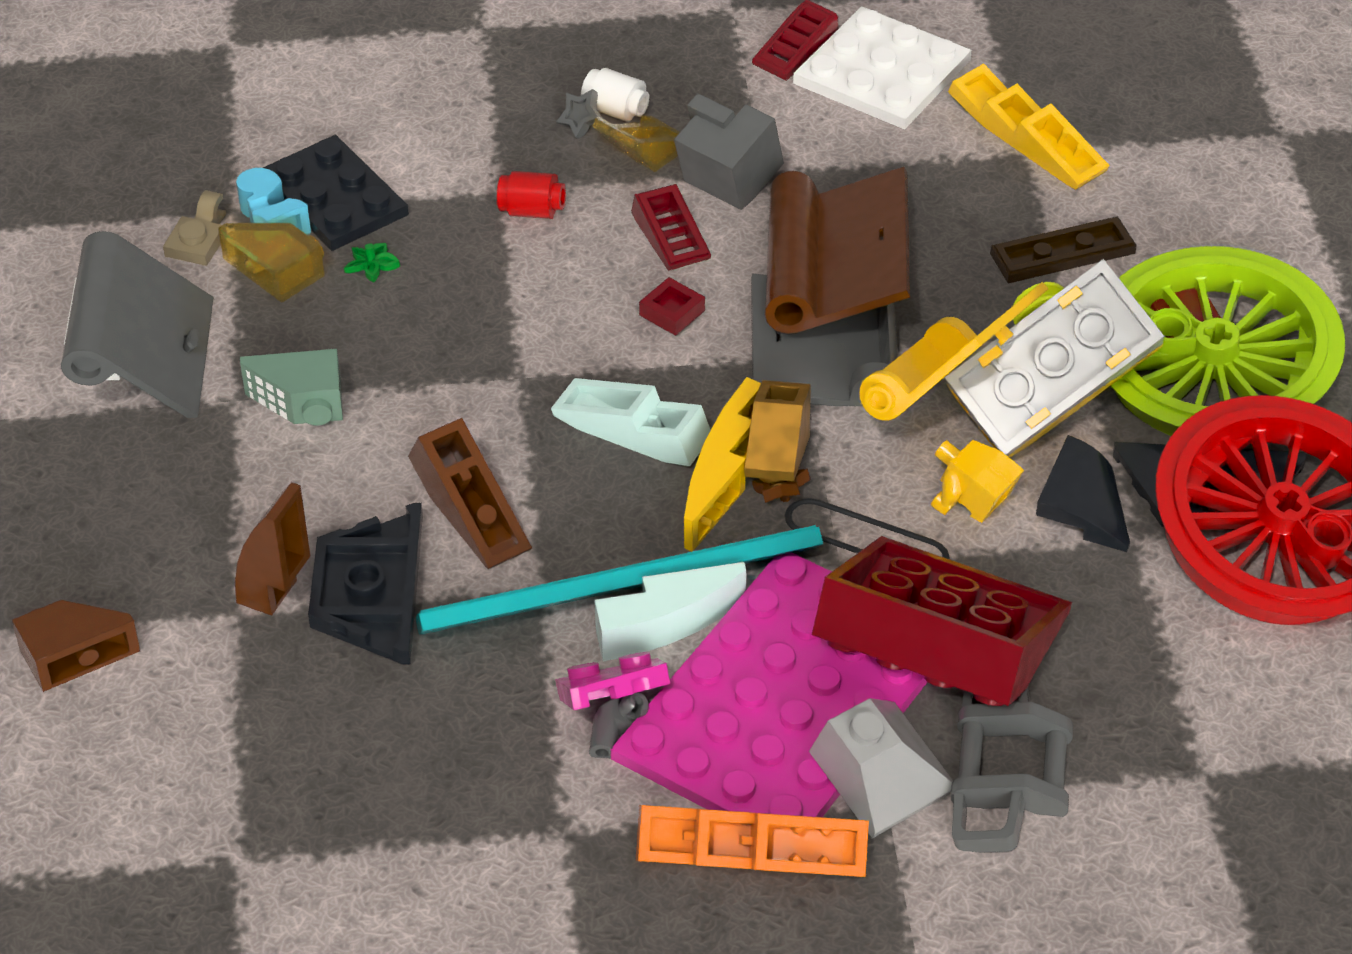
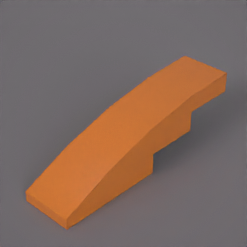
[636,805,869,877]

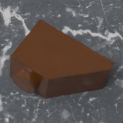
[12,600,140,692]

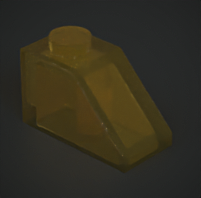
[218,223,324,303]

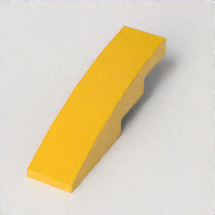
[948,64,1110,190]
[684,377,761,552]

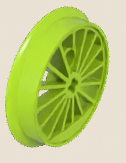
[1111,246,1345,444]

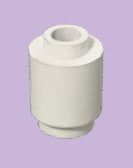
[581,68,649,122]

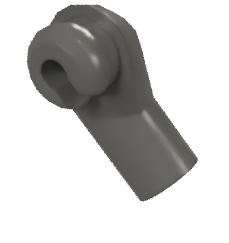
[589,692,649,759]

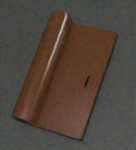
[765,167,910,334]

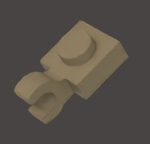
[163,190,226,266]

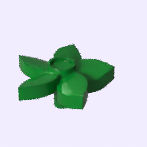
[344,243,400,282]

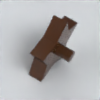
[752,468,811,503]

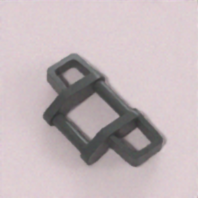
[951,684,1073,853]

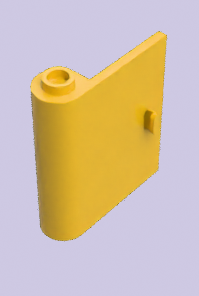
[859,282,1048,421]

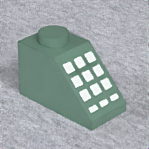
[240,349,343,426]

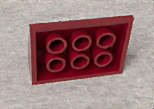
[811,536,1072,706]

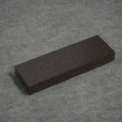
[990,216,1137,284]

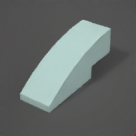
[551,378,711,467]
[595,562,746,662]

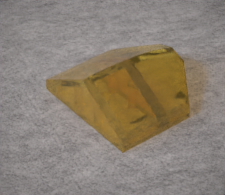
[593,116,680,172]

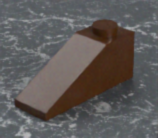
[408,418,532,569]

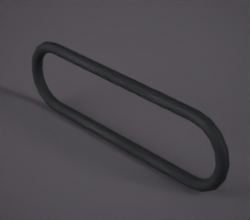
[784,498,950,559]

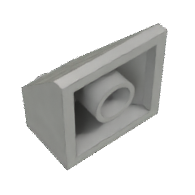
[809,698,953,838]

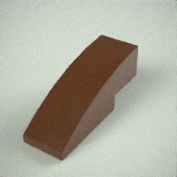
[235,482,311,616]

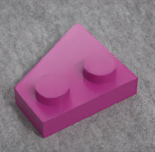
[555,652,670,710]

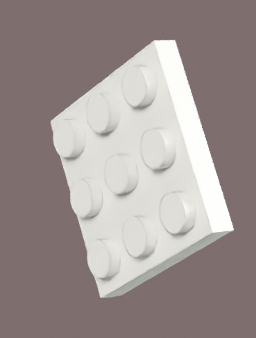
[793,6,972,129]

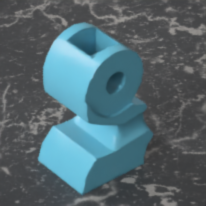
[236,168,311,249]

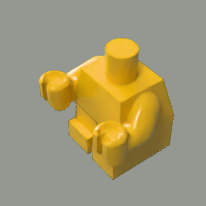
[931,440,1024,523]

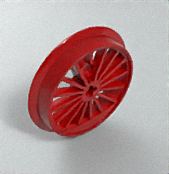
[1155,395,1352,625]

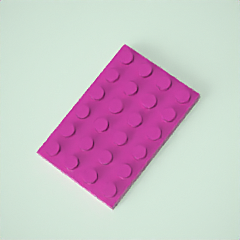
[610,553,927,817]

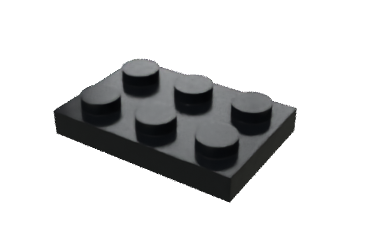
[263,134,409,251]

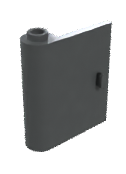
[61,231,214,418]
[751,273,898,406]

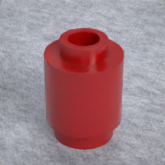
[497,171,566,219]

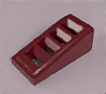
[752,0,838,81]
[631,184,711,271]

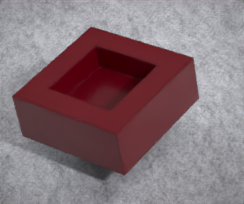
[639,277,705,336]

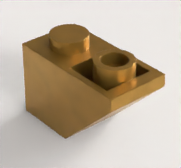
[745,380,811,484]

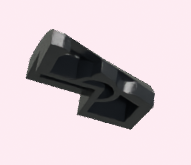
[1036,435,1130,552]

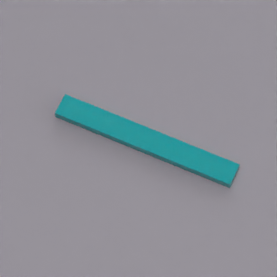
[415,525,823,635]

